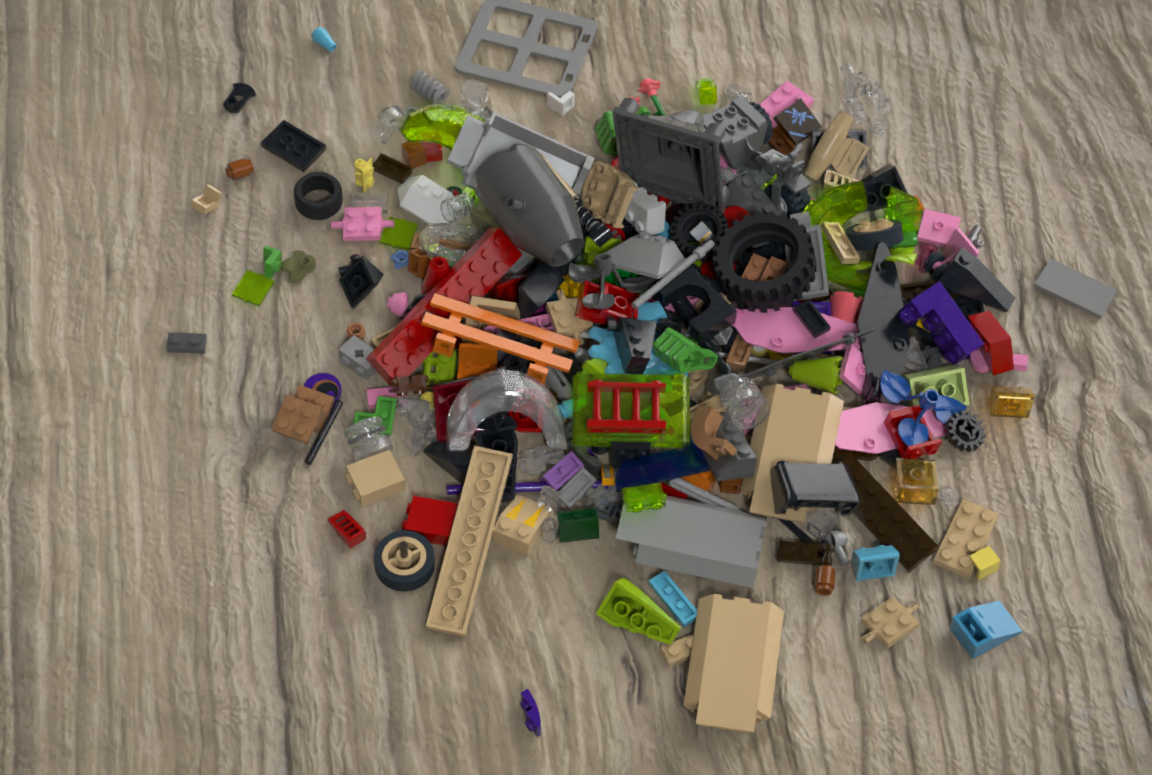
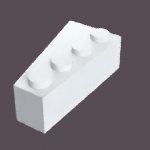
[613,180,666,236]

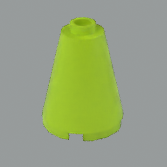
[789,356,843,395]

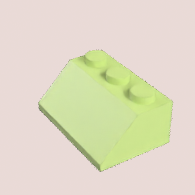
[903,364,969,410]

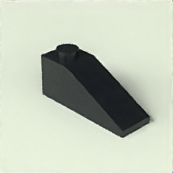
[423,439,471,485]

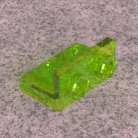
[621,483,667,513]

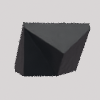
[339,256,384,309]

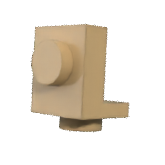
[190,184,222,214]

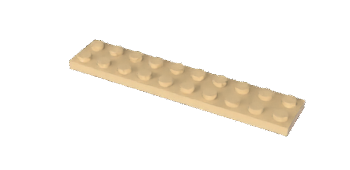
[426,446,513,637]

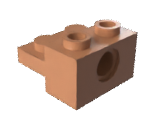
[741,253,789,282]

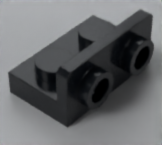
[611,442,651,467]

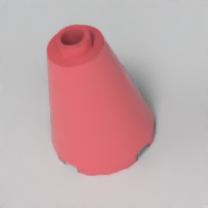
[829,291,864,324]

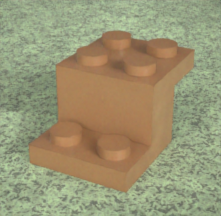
[271,385,335,444]

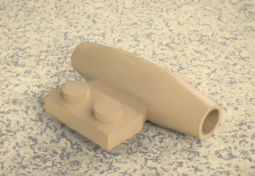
[805,110,870,181]

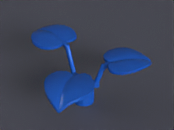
[880,370,967,447]

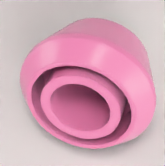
[387,292,409,317]

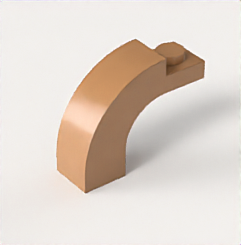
[691,405,737,460]

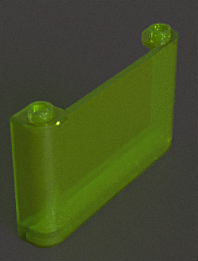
[572,371,690,448]

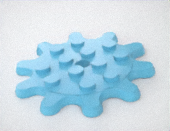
[588,324,689,392]

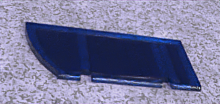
[615,444,710,492]

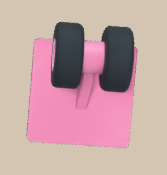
[923,228,979,281]

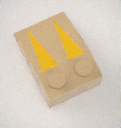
[492,494,553,556]

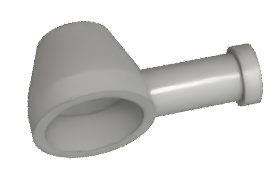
[826,530,850,566]

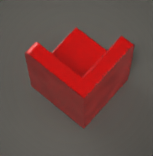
[422,132,443,162]

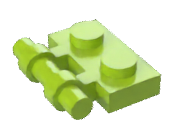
[421,350,458,387]

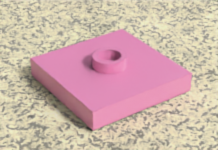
[917,209,961,247]
[839,344,867,397]

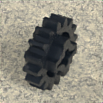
[945,410,986,453]

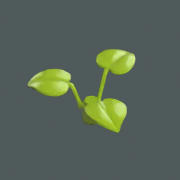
[839,247,917,274]

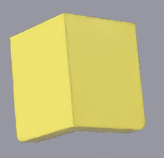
[970,546,1001,580]

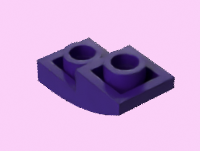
[520,689,541,737]

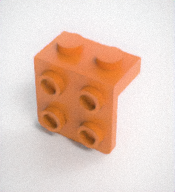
[457,342,498,385]

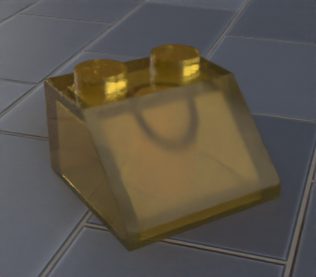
[989,386,1035,418]
[895,458,939,505]

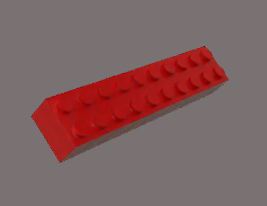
[366,227,522,386]

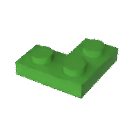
[353,396,397,437]

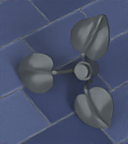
[569,253,656,309]

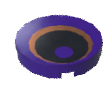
[304,373,342,406]

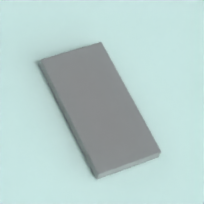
[1033,258,1118,320]

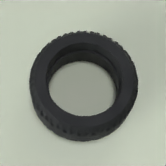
[294,172,343,220]

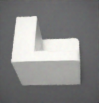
[547,91,575,116]

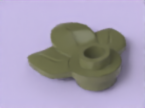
[280,250,316,283]

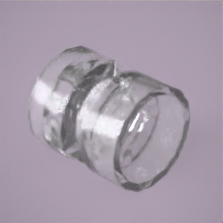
[440,192,475,223]

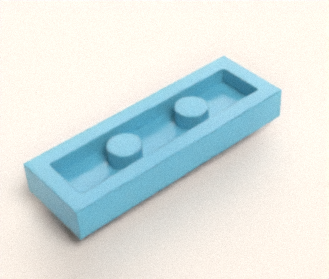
[648,571,697,628]

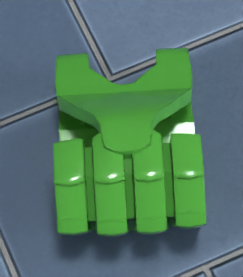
[595,107,651,157]
[652,328,718,373]

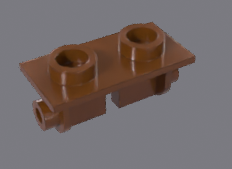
[389,374,432,396]

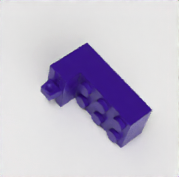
[898,281,984,365]

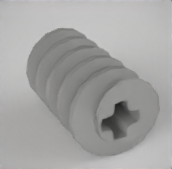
[411,70,450,106]

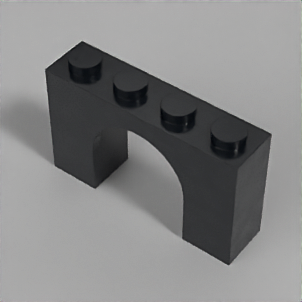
[652,266,737,345]

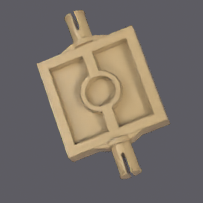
[545,289,594,345]
[861,597,919,648]

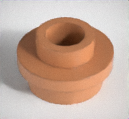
[346,323,365,340]

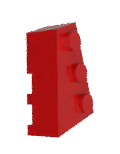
[968,311,1014,376]

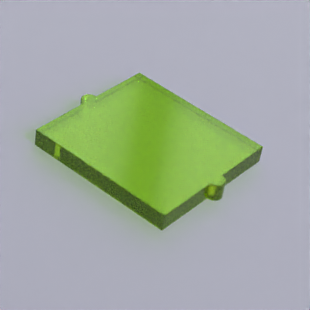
[379,217,418,250]
[232,270,275,307]

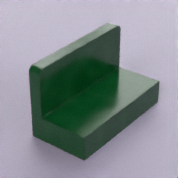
[557,508,599,543]

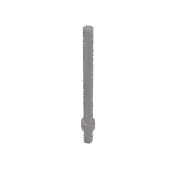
[631,240,715,309]

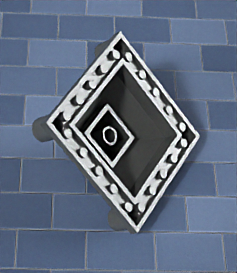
[612,98,731,213]

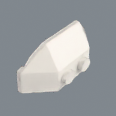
[397,175,466,227]

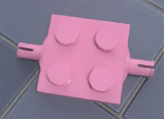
[331,207,394,241]

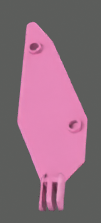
[731,307,862,354]
[835,402,958,454]

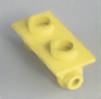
[354,158,375,194]

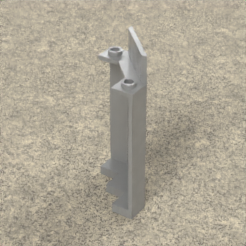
[446,112,594,195]
[616,491,767,588]

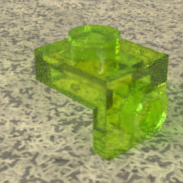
[696,78,717,105]

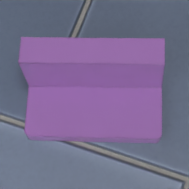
[539,451,584,492]

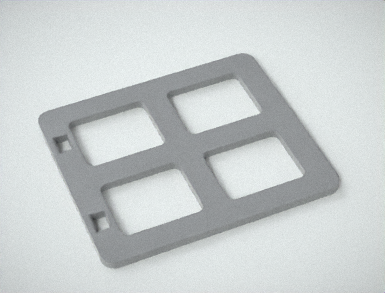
[455,0,598,98]

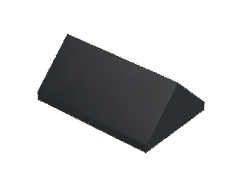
[518,261,565,319]

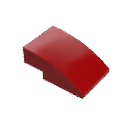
[575,280,640,324]

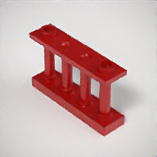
[587,380,666,434]

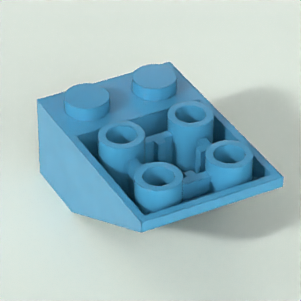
[950,601,1023,659]

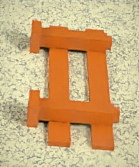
[421,293,580,387]

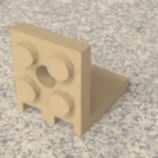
[460,296,520,344]

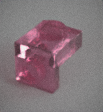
[915,243,938,273]

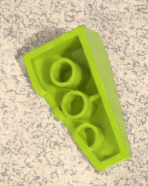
[595,577,681,645]

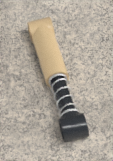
[540,153,614,248]

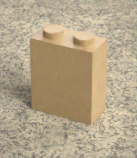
[344,450,406,507]

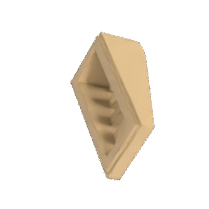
[823,170,860,194]

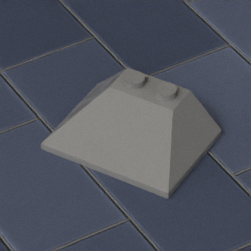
[594,232,686,279]

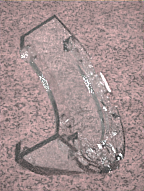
[446,370,567,451]

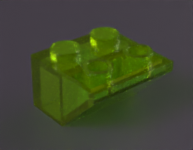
[884,187,923,235]

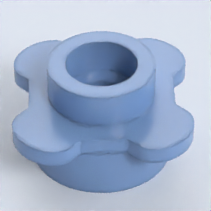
[391,250,409,269]

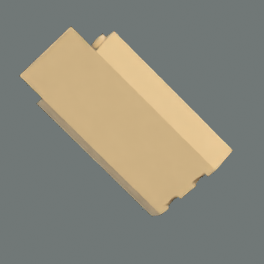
[740,384,844,523]
[684,594,784,733]

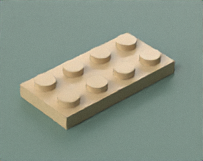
[933,499,999,579]

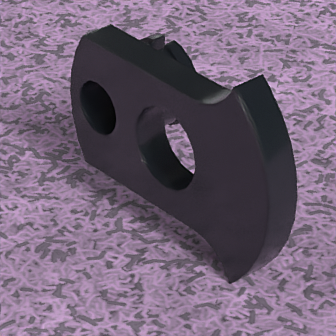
[223,83,256,113]

